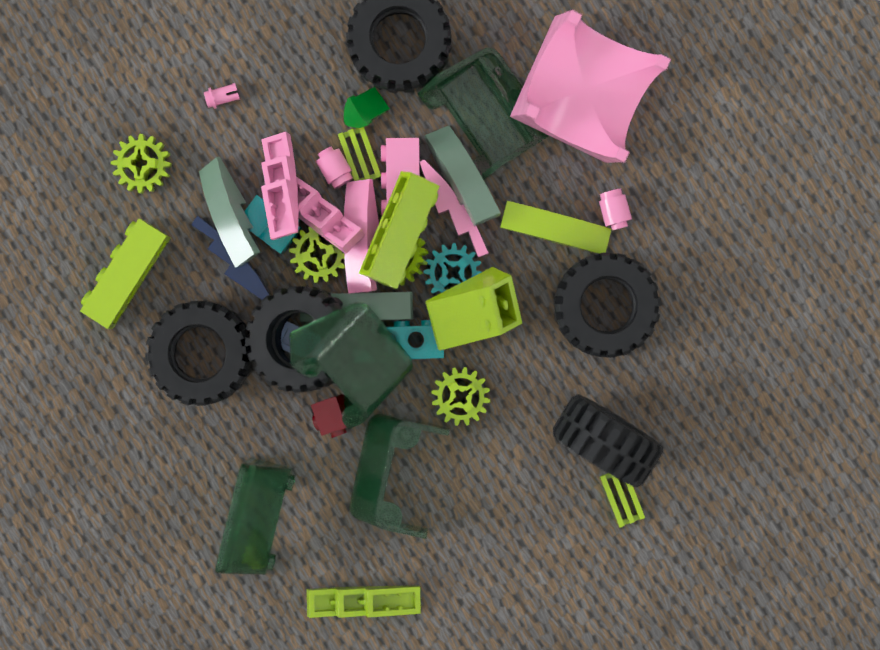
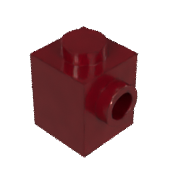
[311,393,353,438]

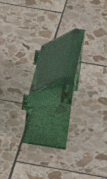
[350,413,450,539]

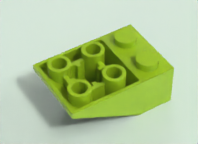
[425,267,522,350]

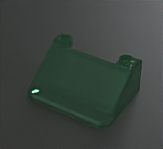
[417,48,548,180]
[290,303,413,429]
[215,458,296,575]

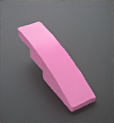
[261,132,299,240]
[419,160,488,258]
[296,177,365,254]
[344,179,379,294]

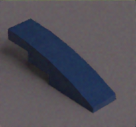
[191,216,272,299]

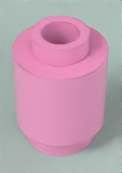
[316,147,353,189]
[599,188,632,230]

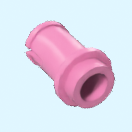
[204,83,240,109]

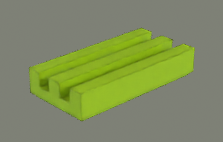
[338,127,381,181]
[600,473,645,528]

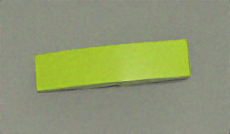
[500,201,612,254]
[307,586,421,618]

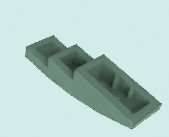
[424,126,501,226]
[199,157,260,268]
[300,292,413,322]

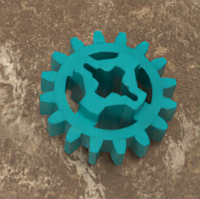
[424,243,481,294]

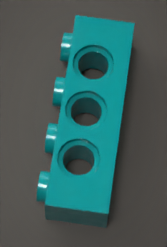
[350,320,444,361]

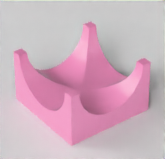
[510,10,671,163]

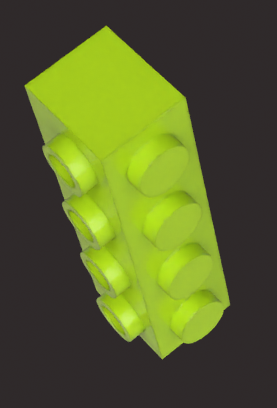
[358,171,440,289]
[80,219,171,329]

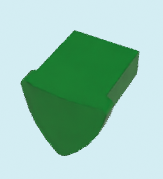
[344,87,390,128]

